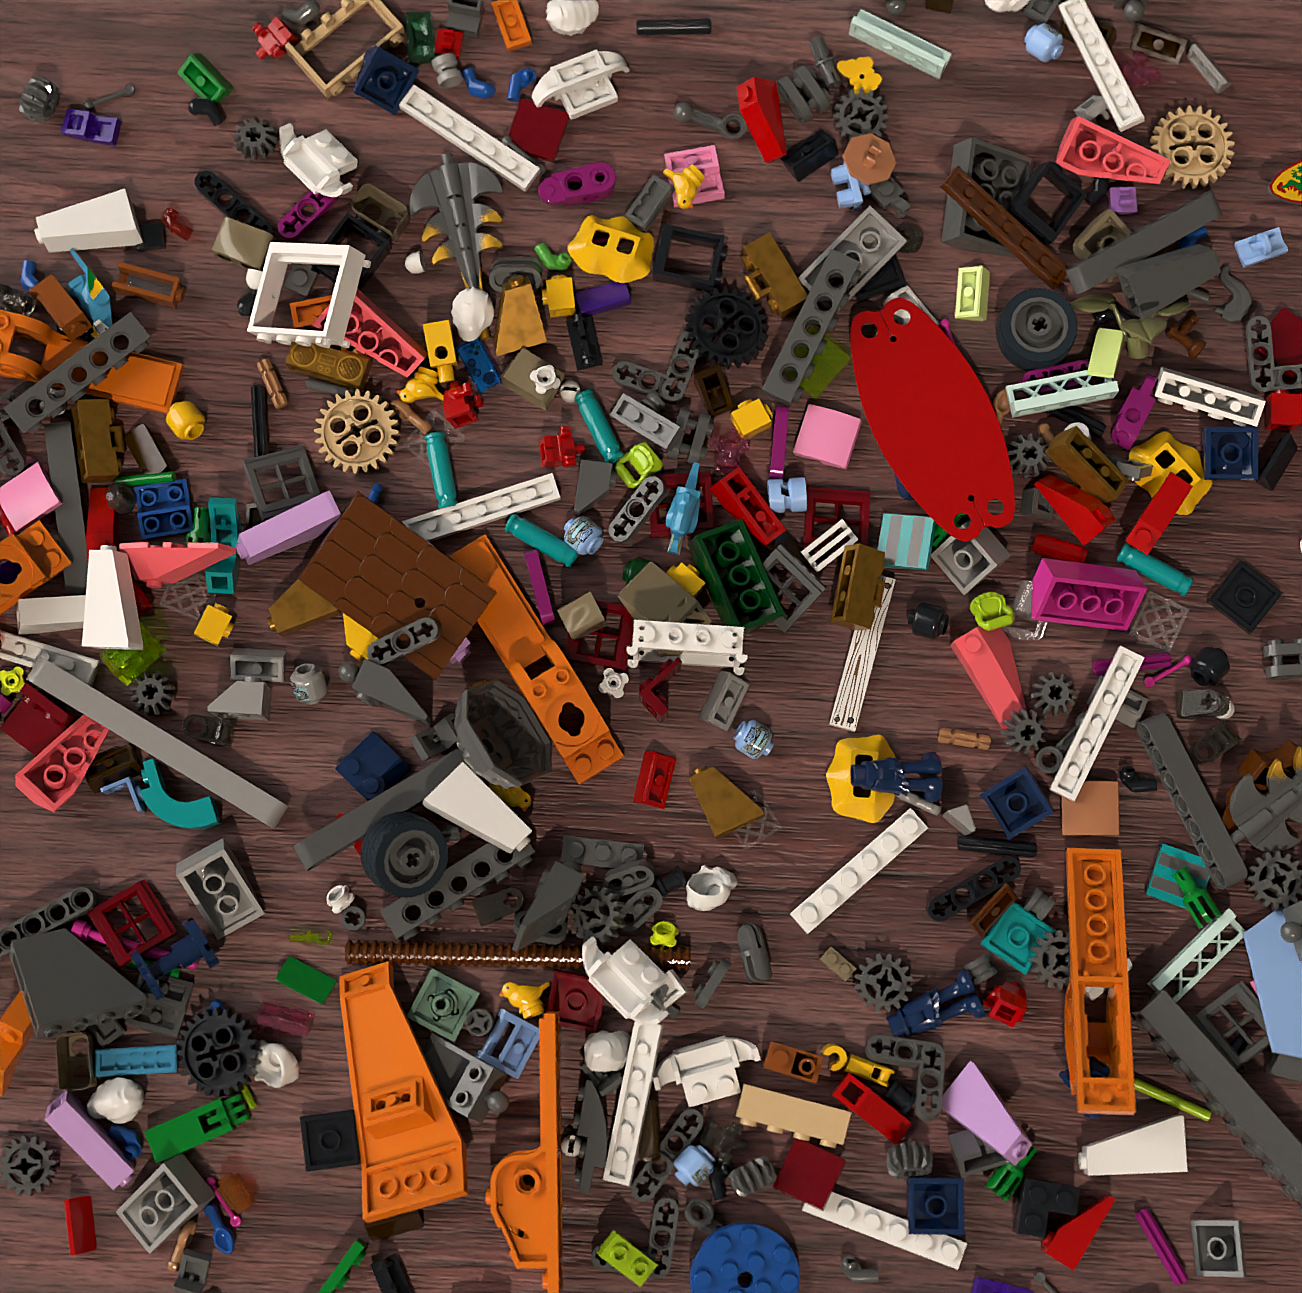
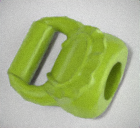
[615,442,663,488]
[970,592,1015,631]

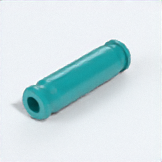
[574,389,624,464]
[424,432,458,509]
[504,513,578,567]
[1117,543,1193,596]

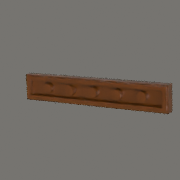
[940,166,1068,290]

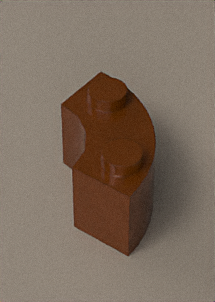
[1236,740,1299,786]

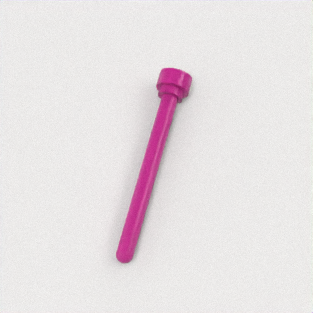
[71,919,198,969]

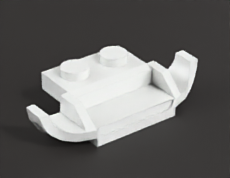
[532,49,630,120]
[279,123,358,197]
[582,936,669,1025]
[653,1035,761,1107]

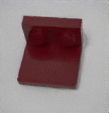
[639,657,682,724]
[0,683,75,756]

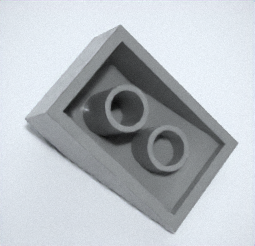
[176,838,265,940]
[116,1153,216,1254]

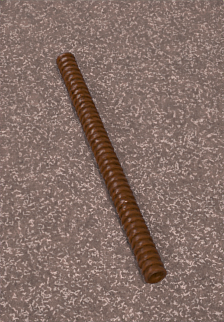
[345,940,691,971]

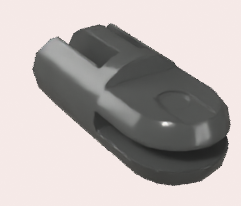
[737,923,773,983]

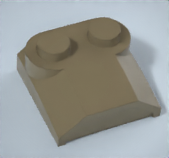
[1073,208,1132,283]

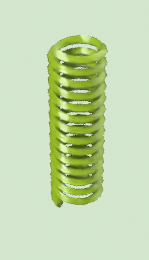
[241,1084,258,1110]

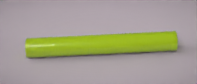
[1134,1078,1211,1122]

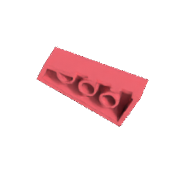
[312,288,428,378]

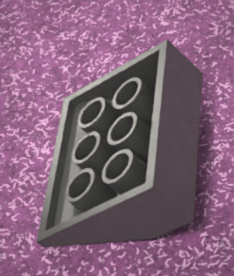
[941,137,1035,258]

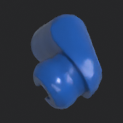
[462,68,495,99]
[507,68,536,102]
[1178,226,1208,250]
[20,260,39,293]
[109,1124,142,1160]

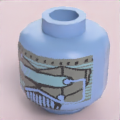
[1024,23,1064,62]
[564,516,603,555]
[733,719,774,759]
[674,1145,714,1186]

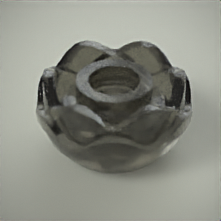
[895,222,924,254]
[105,483,136,514]

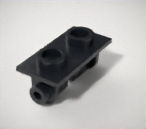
[566,313,603,371]
[370,1253,412,1293]

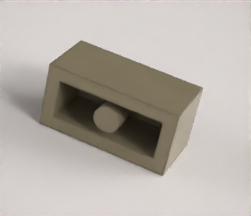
[819,947,856,982]

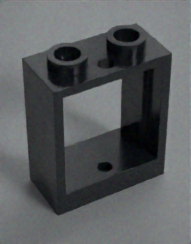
[1007,161,1087,245]
[312,212,392,291]
[653,224,728,293]

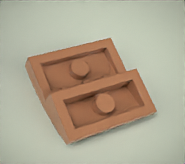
[1062,781,1120,836]

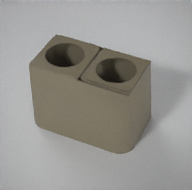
[351,184,411,242]
[212,217,276,271]
[501,348,565,411]
[557,591,607,641]
[56,1032,98,1092]

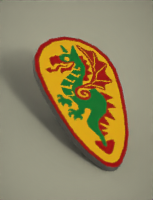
[1268,160,1302,205]

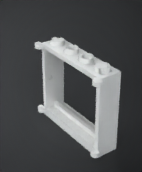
[247,242,371,348]
[627,620,747,676]

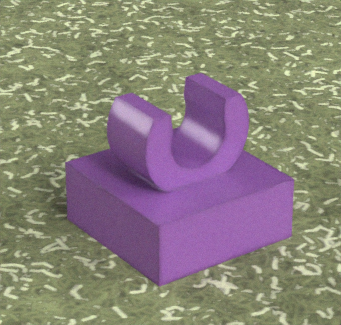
[1108,187,1137,215]

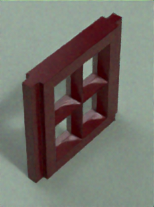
[649,472,714,538]
[803,487,871,553]
[564,597,634,671]
[87,879,178,968]

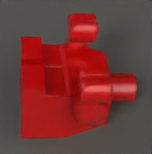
[251,16,300,60]
[443,381,484,429]
[538,426,585,468]
[983,981,1027,1028]

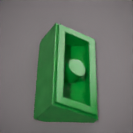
[178,53,234,105]
[275,956,337,1005]

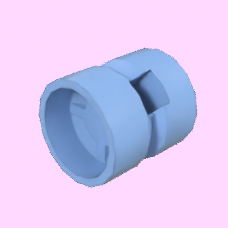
[767,477,807,513]

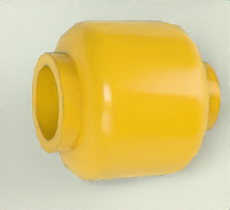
[166,401,205,440]

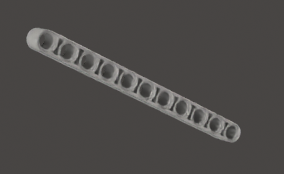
[26,656,289,829]

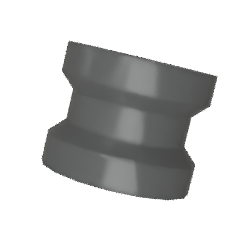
[1023,886,1057,921]
[964,953,998,985]
[466,1009,494,1036]

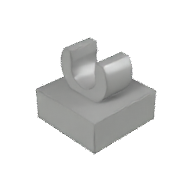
[1074,95,1109,125]

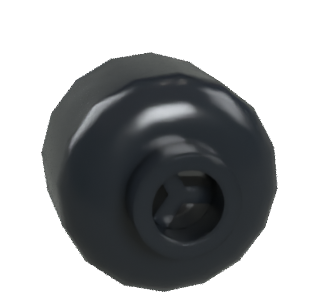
[908,602,949,640]
[1189,647,1230,686]

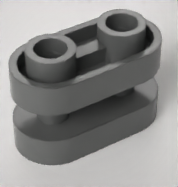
[776,65,831,124]
[489,257,543,292]
[667,407,715,464]
[1263,638,1302,680]

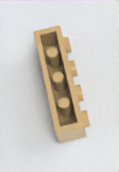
[736,1084,851,1148]

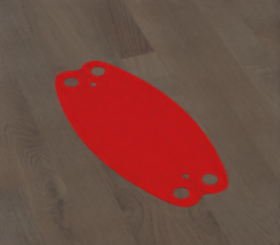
[850,297,1015,542]

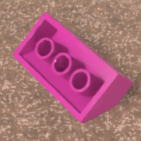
[1032,558,1147,631]

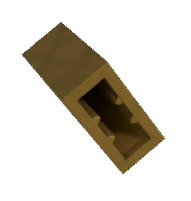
[493,275,547,356]
[267,580,341,637]
[689,766,765,839]

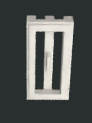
[801,519,859,572]

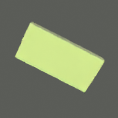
[955,266,990,321]

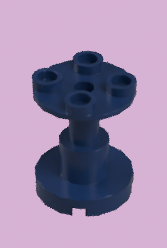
[130,917,220,1000]

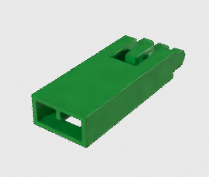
[144,1093,251,1164]

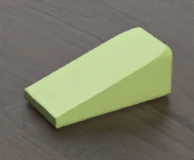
[1087,328,1124,378]

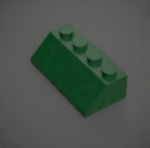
[688,519,785,637]

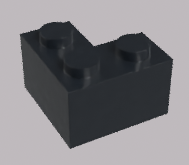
[1013,1177,1080,1239]

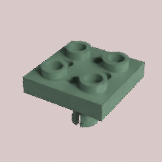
[406,968,480,1042]

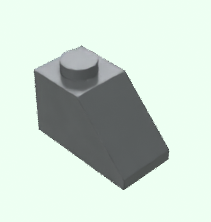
[574,460,617,517]

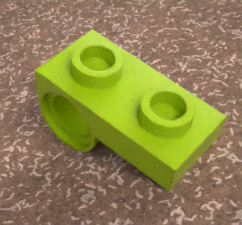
[597,1230,657,1287]

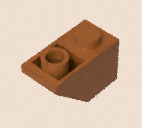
[762,1041,824,1084]

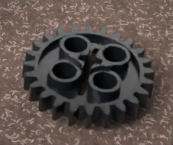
[684,286,769,370]
[176,1007,263,1097]

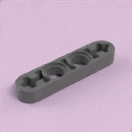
[631,1108,703,1202]

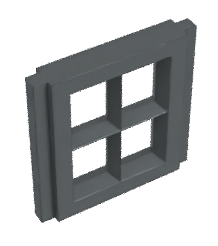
[242,445,320,520]
[762,544,827,633]
[1191,981,1270,1070]

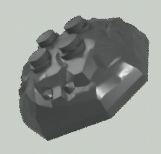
[454,679,552,789]

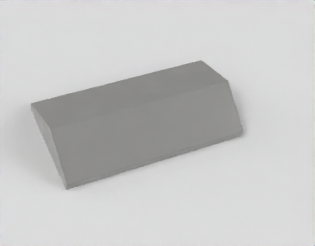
[798,206,907,311]

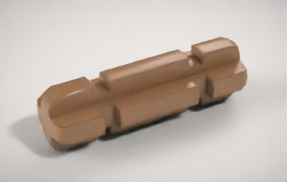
[257,359,288,409]
[938,728,991,750]

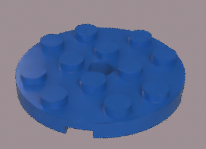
[689,1222,800,1293]

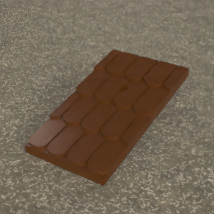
[298,491,497,680]

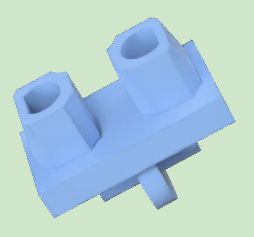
[831,161,873,211]
[1234,227,1289,268]

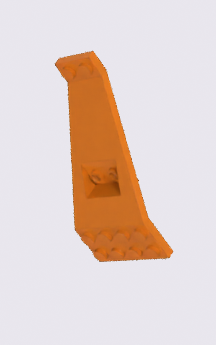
[340,961,468,1223]

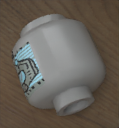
[290,663,328,705]

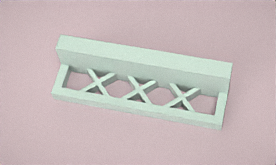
[849,9,952,79]
[1005,370,1119,418]
[1147,908,1246,1002]

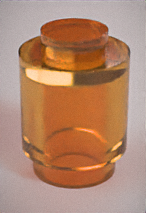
[216,1172,256,1215]

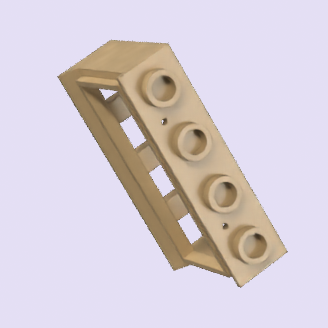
[285,0,405,99]

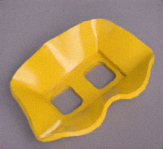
[568,215,654,283]
[1129,431,1212,515]
[826,734,896,823]

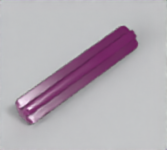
[1092,652,1172,675]
[1135,1208,1188,1286]

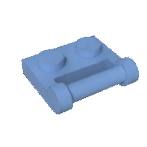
[475,1008,539,1079]

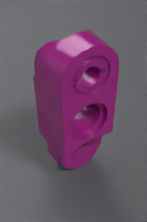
[538,162,615,206]
[1110,374,1158,451]

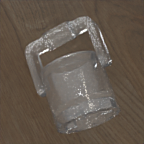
[1002,580,1047,640]

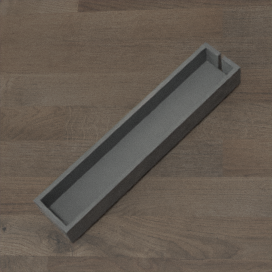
[1130,990,1302,1214]

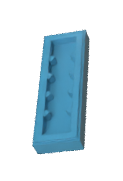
[94,1045,179,1077]

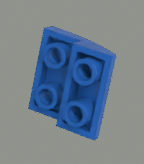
[134,478,194,539]

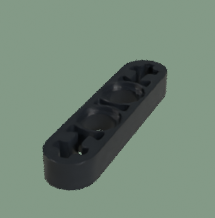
[194,171,275,237]
[926,856,1021,922]

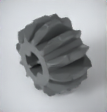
[19,77,60,123]
[233,116,278,162]
[1007,433,1051,479]
[130,671,175,716]
[1030,671,1077,717]
[1001,708,1048,754]
[886,1140,933,1181]
[729,1156,777,1197]

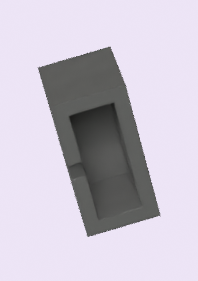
[948,1130,1011,1178]

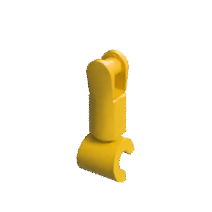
[821,1043,895,1087]

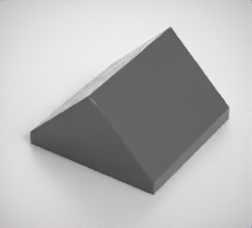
[1191,1217,1247,1277]

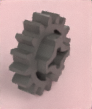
[832,88,889,143]
[1245,851,1302,910]
[570,886,626,946]
[1028,930,1070,990]
[853,953,913,1012]
[0,1135,59,1196]

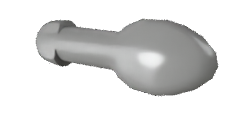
[895,792,941,815]

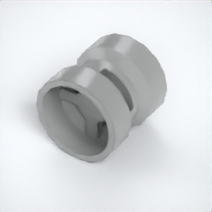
[431,53,463,89]

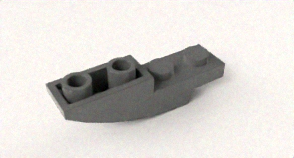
[573,1080,607,1194]

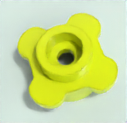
[0,667,25,696]
[650,921,679,947]

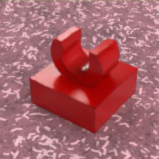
[434,28,464,60]

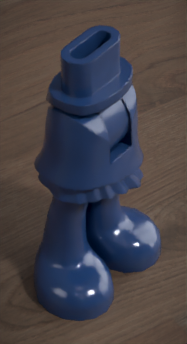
[850,752,943,802]
[886,969,986,1037]

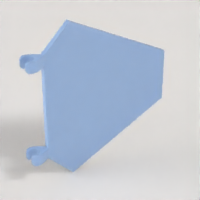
[1243,906,1302,1058]

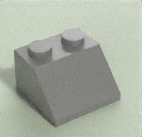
[931,520,1011,595]
[207,677,272,721]

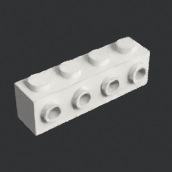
[1153,367,1266,427]

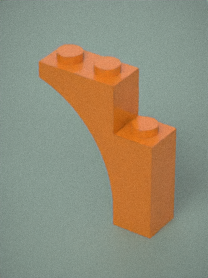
[0,990,34,1097]

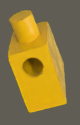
[423,320,458,383]

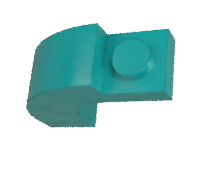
[205,497,241,594]
[140,759,222,830]

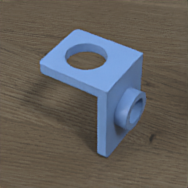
[100,777,146,814]

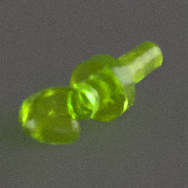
[289,930,332,945]

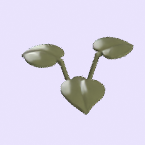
[1070,293,1191,359]

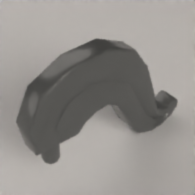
[1215,265,1252,323]

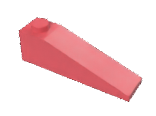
[1055,116,1171,185]
[119,542,237,588]
[950,626,1027,729]
[15,714,110,812]

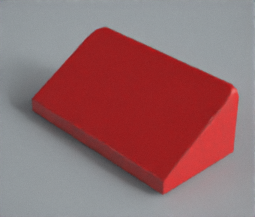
[633,751,676,810]
[64,1195,97,1256]

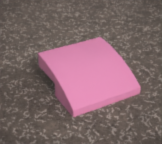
[664,145,725,208]
[793,404,862,469]
[0,462,63,533]

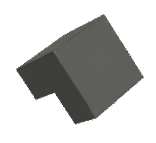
[446,0,485,39]

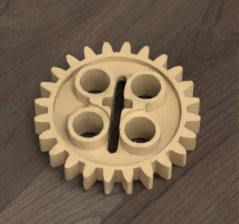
[1149,105,1235,189]
[314,389,400,475]

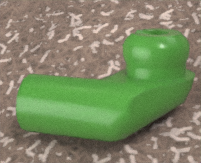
[535,242,571,271]

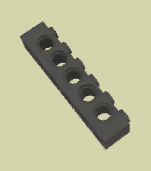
[762,249,862,407]
[3,312,151,434]
[380,843,536,941]

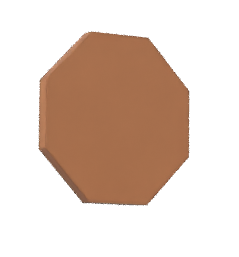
[842,133,896,185]

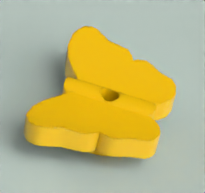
[837,57,882,103]

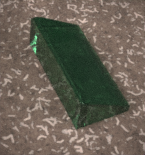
[404,12,435,67]

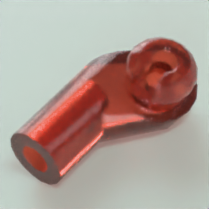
[161,207,193,241]

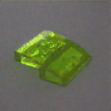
[785,325,852,399]

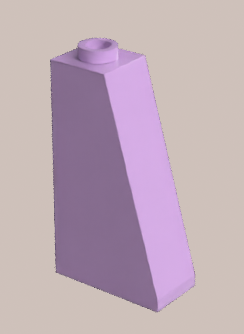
[235,490,341,565]
[941,1061,1032,1166]
[45,1090,134,1190]

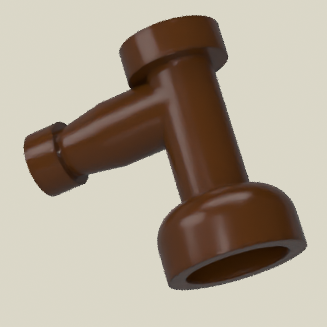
[1166,314,1207,360]

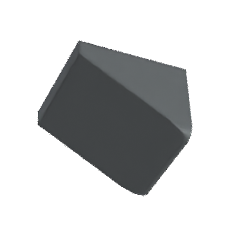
[1020,488,1054,519]

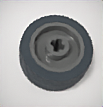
[996,288,1078,371]
[360,811,448,898]

